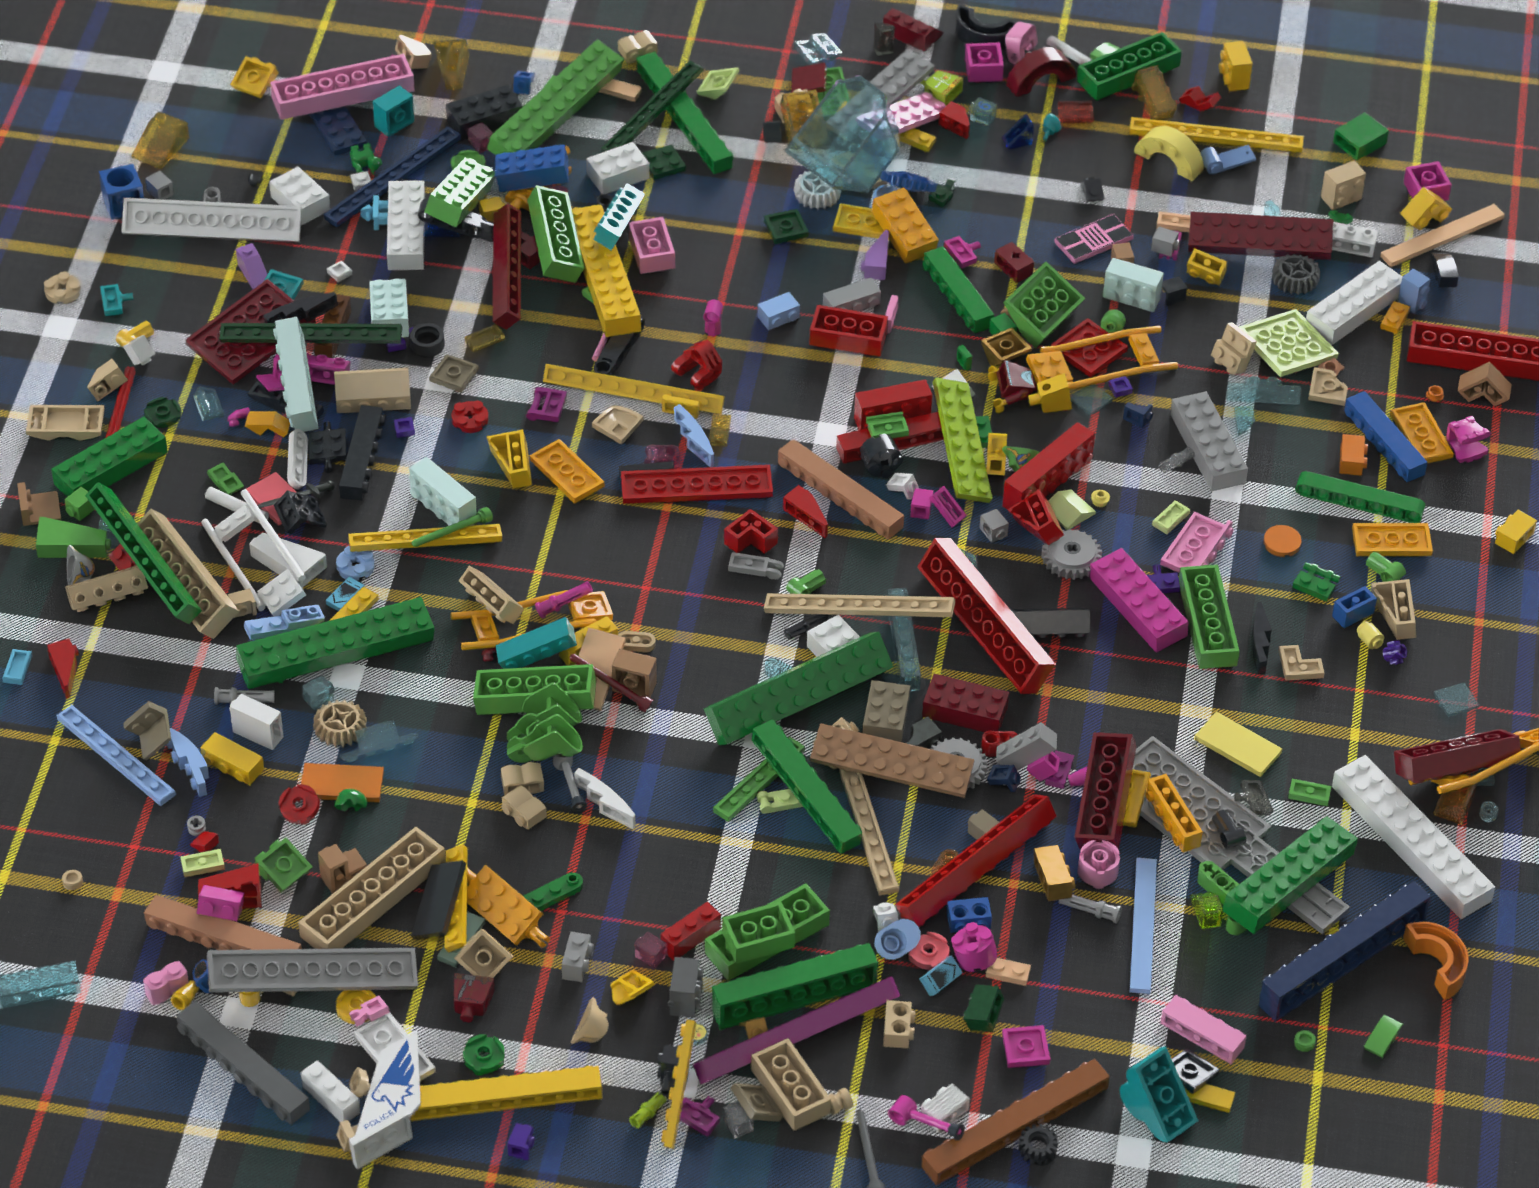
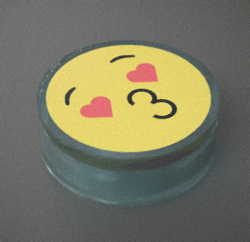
[693,1023,707,1045]

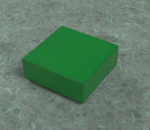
[957,345,972,371]

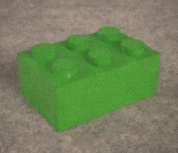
[722,901,795,964]

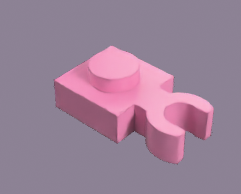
[349,996,390,1026]

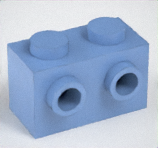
[1398,269,1430,314]

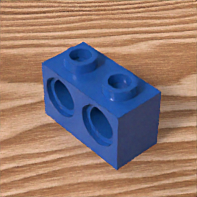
[946,897,992,933]

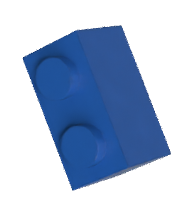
[1332,586,1377,628]

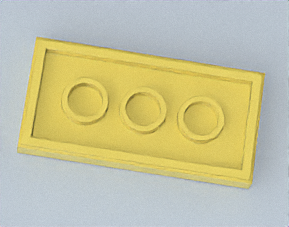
[1194,711,1282,777]

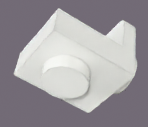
[873,903,898,932]

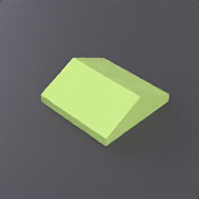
[697,68,739,100]
[1048,490,1096,530]

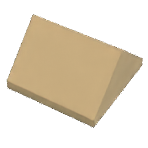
[454,928,513,978]

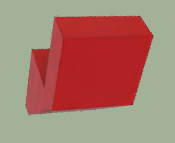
[1178,85,1221,111]

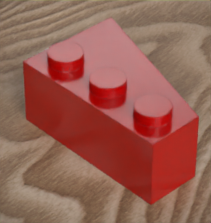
[1007,489,1064,545]
[198,863,262,909]

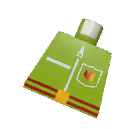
[920,70,963,106]

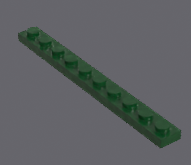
[219,323,402,344]

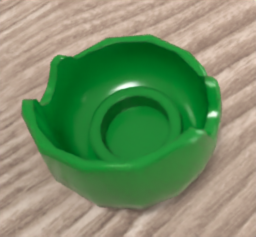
[334,789,367,812]

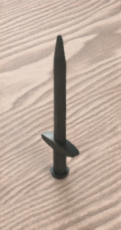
[257,480,335,508]

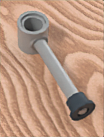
[553,753,587,812]

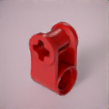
[981,730,1018,757]

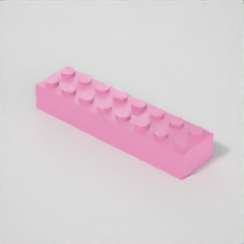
[270,54,414,120]

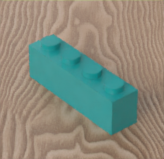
[496,617,577,669]

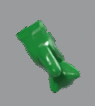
[350,143,382,174]

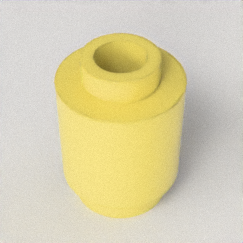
[1357,621,1384,649]

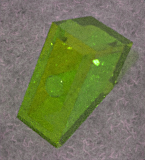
[1191,891,1223,929]

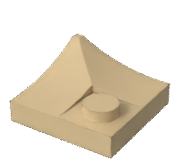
[592,405,644,445]

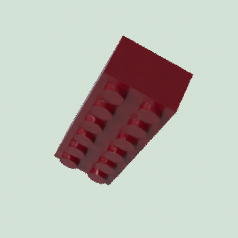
[1394,729,1521,784]
[1075,732,1137,850]

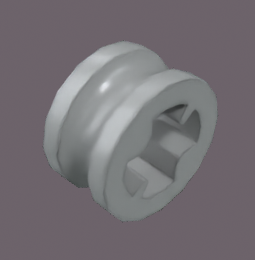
[187,816,206,836]

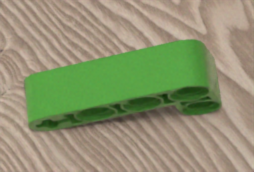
[1197,861,1247,935]

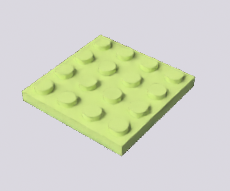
[1239,309,1339,377]

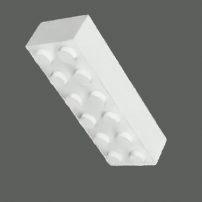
[387,181,425,270]
[1306,261,1402,345]

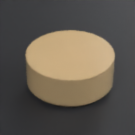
[62,870,83,890]

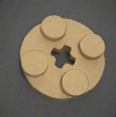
[44,271,81,304]

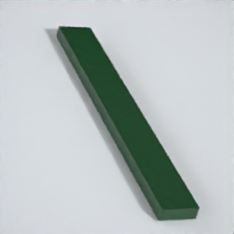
[601,61,704,153]

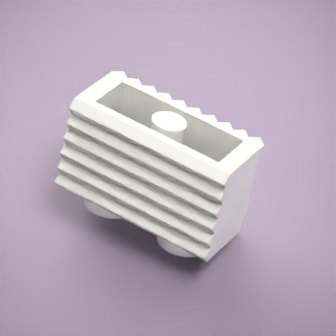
[921,1084,970,1133]

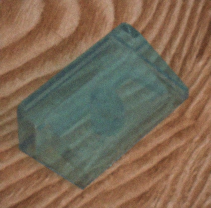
[193,387,224,421]

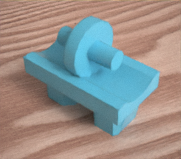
[361,195,388,230]

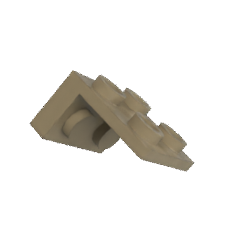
[123,701,171,761]

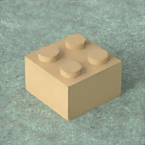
[1321,161,1366,210]

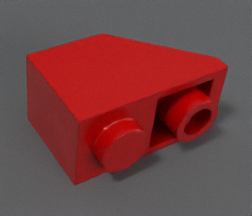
[939,101,970,139]

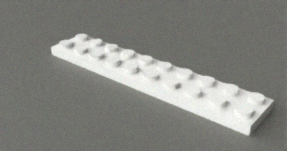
[122,198,302,243]

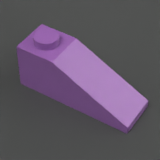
[861,230,889,280]
[236,243,267,289]

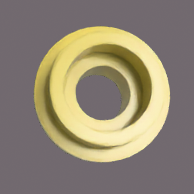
[1091,490,1110,507]

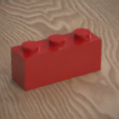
[661,901,721,961]

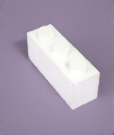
[301,1060,360,1122]

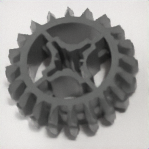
[1272,254,1320,295]

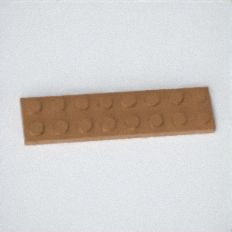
[810,723,975,798]

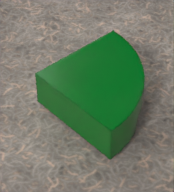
[1329,211,1353,224]

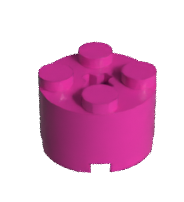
[951,922,997,972]

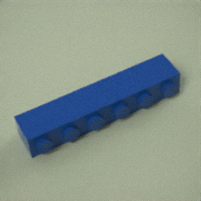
[1344,391,1428,482]

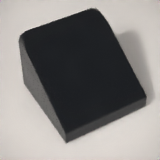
[763,120,782,143]

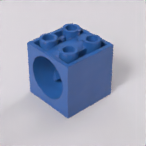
[99,164,144,220]

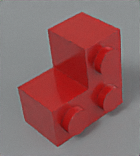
[724,509,778,554]

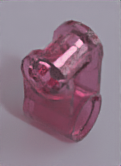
[644,445,680,469]

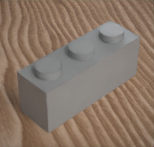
[823,278,881,311]
[996,723,1057,771]

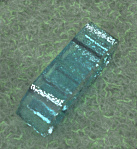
[765,658,792,678]

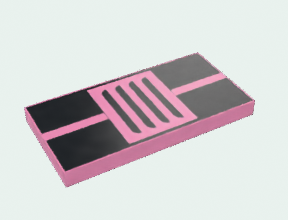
[1054,214,1133,264]

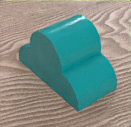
[1120,1047,1198,1143]

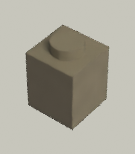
[967,809,999,840]

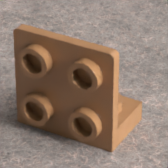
[17,482,61,526]

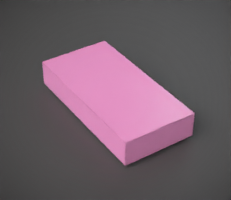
[885,295,899,333]

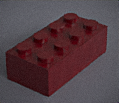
[922,673,1009,732]

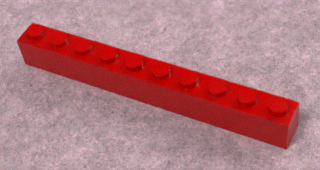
[895,794,1057,927]

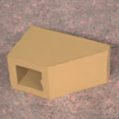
[87,359,127,401]

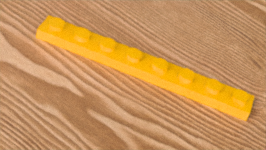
[348,524,502,552]

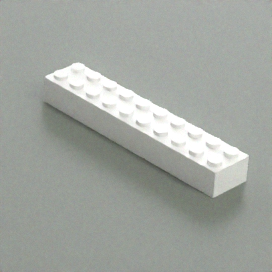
[1332,755,1495,919]

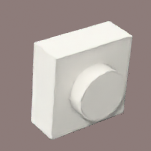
[351,171,371,191]

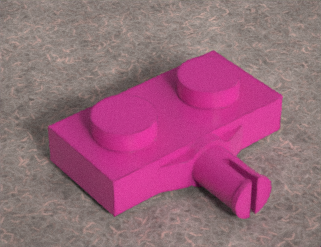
[944,236,981,268]

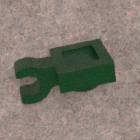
[928,178,956,207]

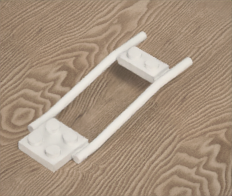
[201,489,306,617]

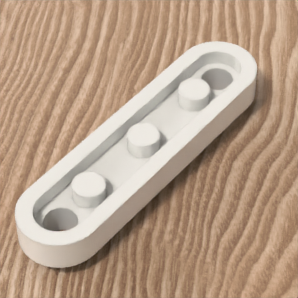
[287,429,308,489]

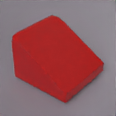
[190,831,219,853]

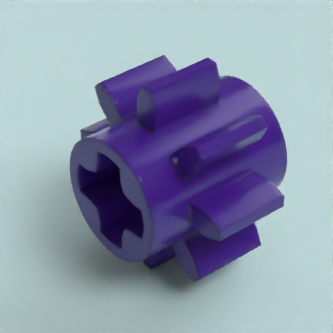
[1383,641,1407,665]

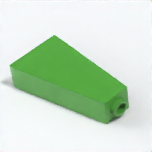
[36,517,111,558]

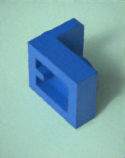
[513,71,535,94]

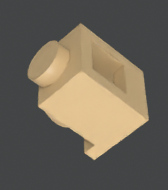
[228,588,257,618]

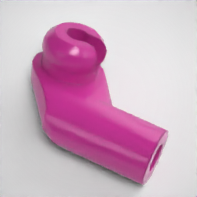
[227,407,250,427]

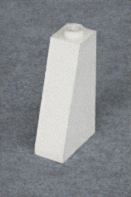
[249,533,327,588]

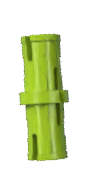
[629,1092,667,1128]

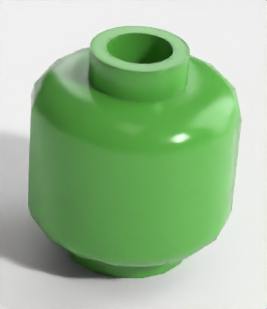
[1101,309,1126,333]

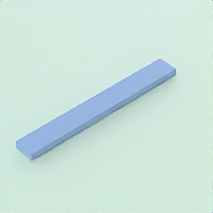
[56,705,176,806]
[1130,858,1157,994]

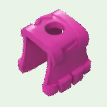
[1446,416,1491,463]

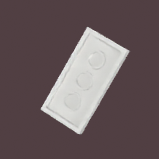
[354,1013,436,1081]

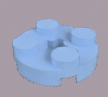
[336,546,375,581]

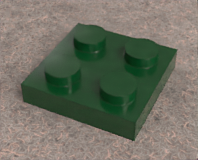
[642,144,686,180]
[764,209,809,244]

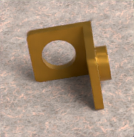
[739,1017,768,1039]

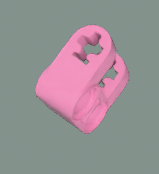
[1005,22,1038,65]

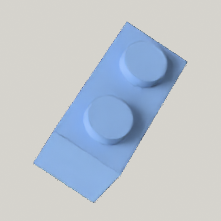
[758,292,800,330]

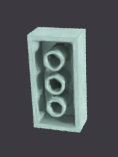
[370,279,409,337]
[409,457,477,526]

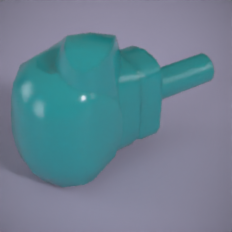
[1042,114,1062,141]

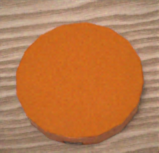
[1263,525,1302,557]

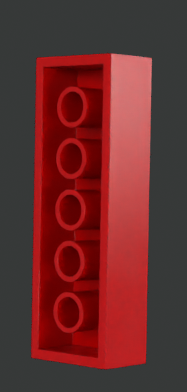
[1003,422,1095,509]

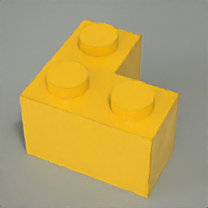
[1400,187,1452,231]

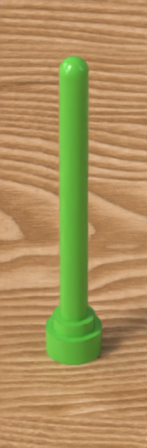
[412,507,493,547]

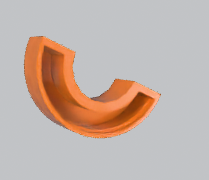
[1403,922,1469,1000]

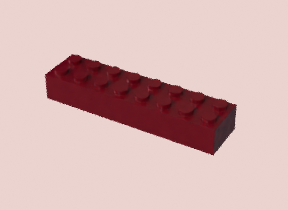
[1188,211,1334,260]

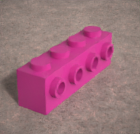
[273,353,351,385]

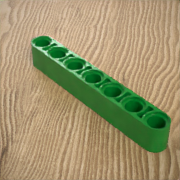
[1295,471,1425,523]

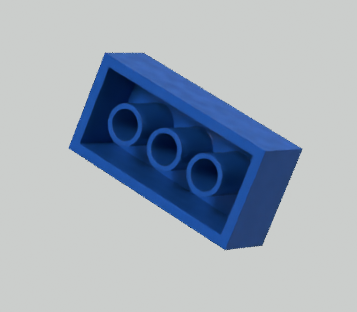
[495,144,569,192]

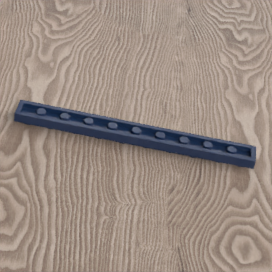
[324,127,461,228]

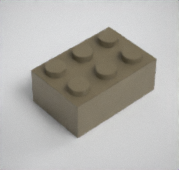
[863,680,910,742]

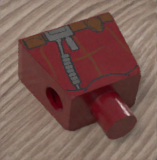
[454,973,495,1022]

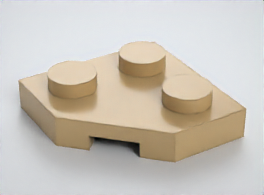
[1308,367,1348,406]

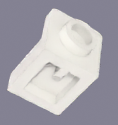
[886,473,919,500]

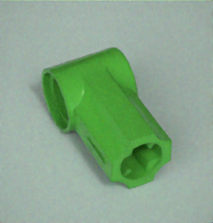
[1366,552,1406,582]
[786,569,826,594]

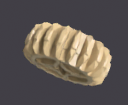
[313,699,367,747]

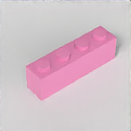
[1160,995,1246,1064]

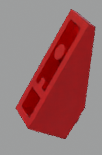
[783,485,828,538]
[47,638,79,699]

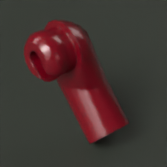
[482,648,497,662]

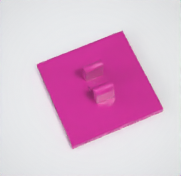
[256,370,284,391]

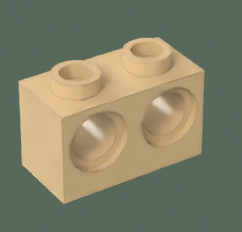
[884,1000,915,1048]

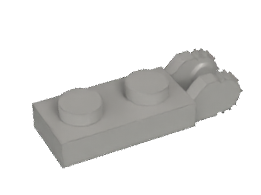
[728,552,784,580]

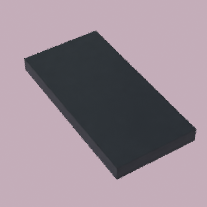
[411,860,467,940]

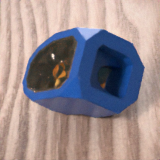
[192,959,212,993]

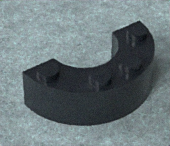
[956,4,1018,50]

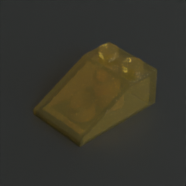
[131,111,189,169]

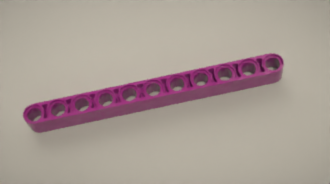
[692,977,900,1084]

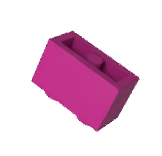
[197,885,244,921]

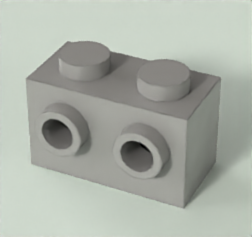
[562,932,594,982]

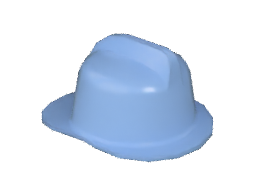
[875,919,920,960]

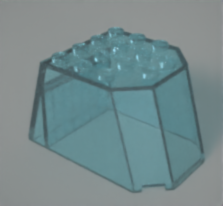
[784,75,900,193]

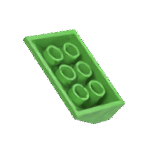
[1003,262,1085,348]

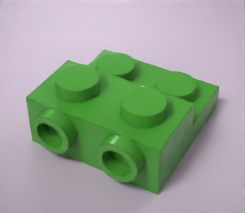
[254,837,313,893]

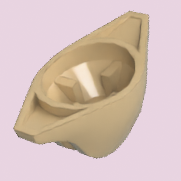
[570,997,608,1044]

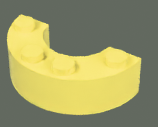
[1134,126,1204,181]

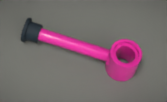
[888,1095,965,1140]

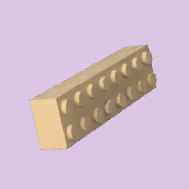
[137,509,239,639]
[298,827,446,949]

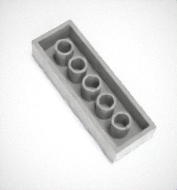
[1170,391,1248,491]

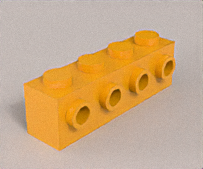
[1145,774,1203,853]

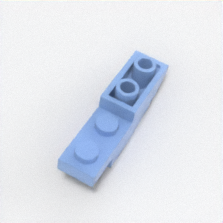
[244,605,325,640]
[167,728,209,797]

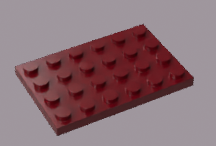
[185,279,316,385]

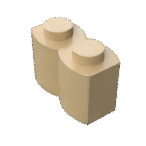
[618,31,658,63]
[501,762,544,796]
[502,785,547,829]

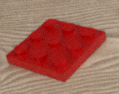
[1051,318,1128,378]

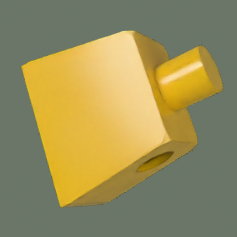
[1028,373,1072,413]

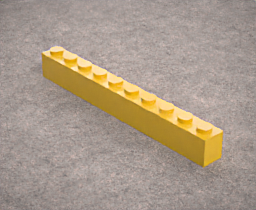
[410,1066,602,1121]

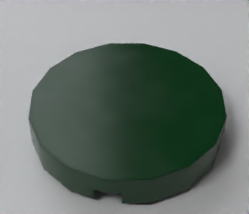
[144,397,182,428]

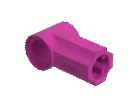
[703,300,723,337]

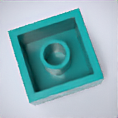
[373,85,414,137]

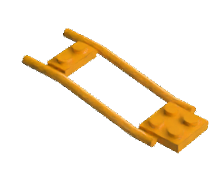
[1026,326,1178,390]
[451,590,613,650]
[1408,728,1539,794]

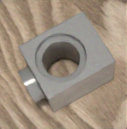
[980,509,1009,543]

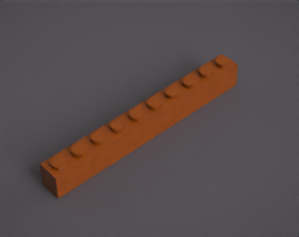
[922,1059,1110,1185]

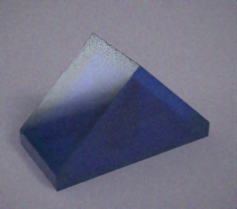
[1002,114,1034,149]

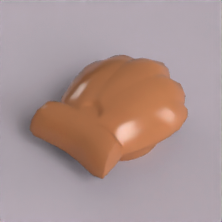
[1318,358,1345,375]

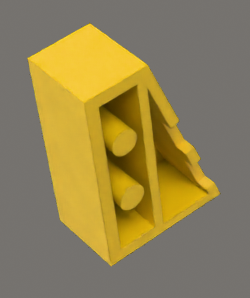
[486,429,532,488]

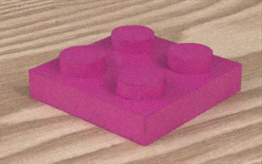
[1002,1025,1050,1068]

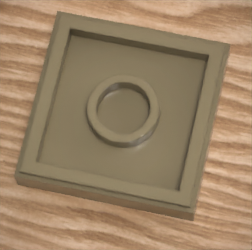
[429,354,479,393]
[730,1083,783,1121]

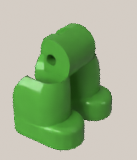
[507,683,583,763]

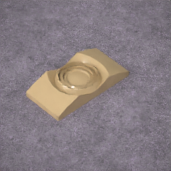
[26,405,105,441]

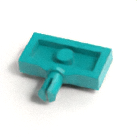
[100,284,134,316]

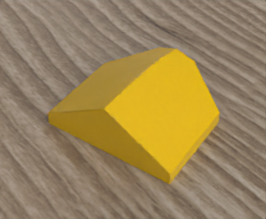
[611,969,655,1005]

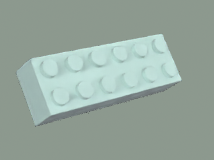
[273,317,318,432]

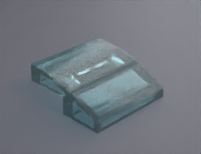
[794,33,842,65]

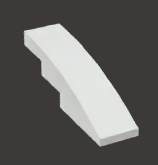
[574,768,635,829]

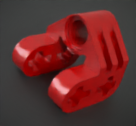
[671,340,722,390]

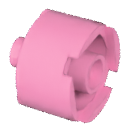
[1078,840,1120,889]

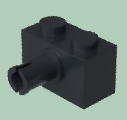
[657,1045,689,1097]

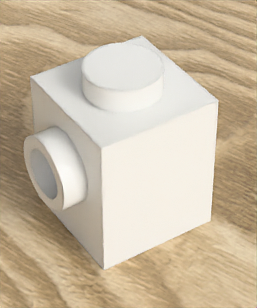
[123,335,155,365]

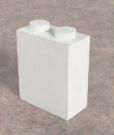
[229,694,284,750]

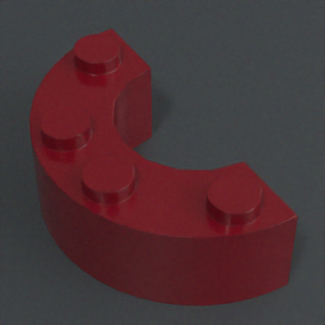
[1006,47,1076,97]

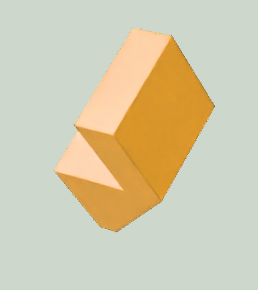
[245,411,290,438]

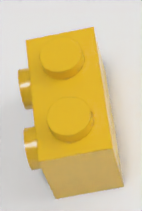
[1187,248,1227,285]

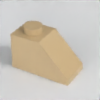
[395,35,432,69]

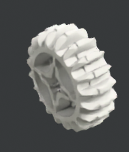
[794,169,841,210]

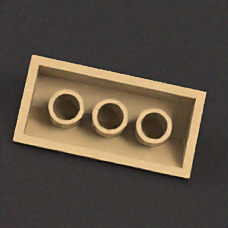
[334,368,411,413]

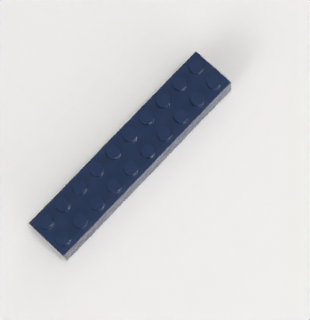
[1258,881,1431,1022]

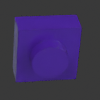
[1108,376,1133,398]
[394,417,415,438]

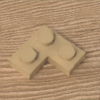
[1279,645,1324,681]

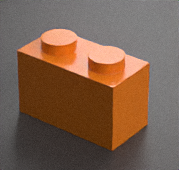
[1339,434,1368,476]

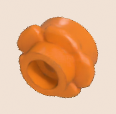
[1426,385,1444,402]

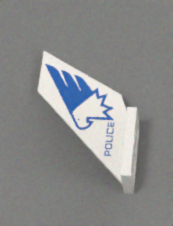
[349,1031,421,1169]

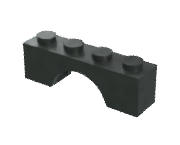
[876,717,942,778]

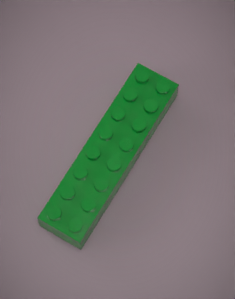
[1222,816,1358,934]
[712,943,878,1030]

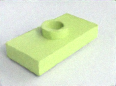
[1152,500,1190,534]

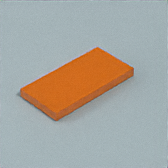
[301,763,384,802]

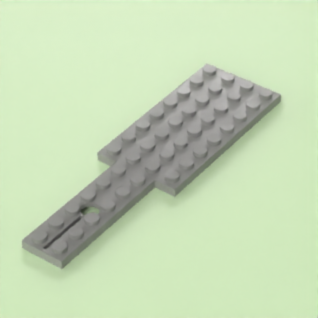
[1133,736,1350,934]

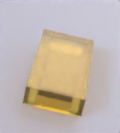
[464,324,505,352]

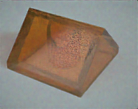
[1433,783,1477,825]

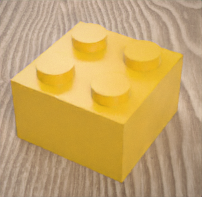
[1219,41,1253,91]

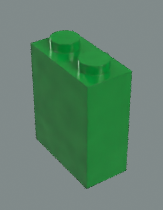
[1333,112,1389,161]

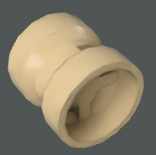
[828,1088,853,1115]

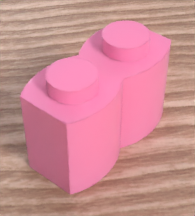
[143,961,189,1005]

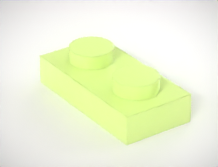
[180,849,225,877]

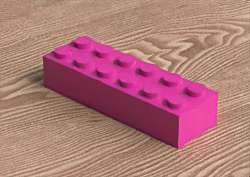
[1090,548,1188,653]

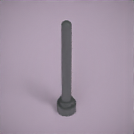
[856,1110,885,1188]

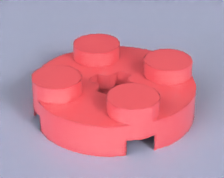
[909,932,950,971]

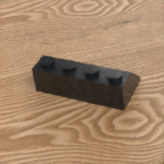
[1010,607,1090,638]

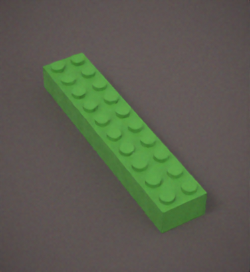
[487,39,624,155]

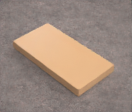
[576,628,626,711]

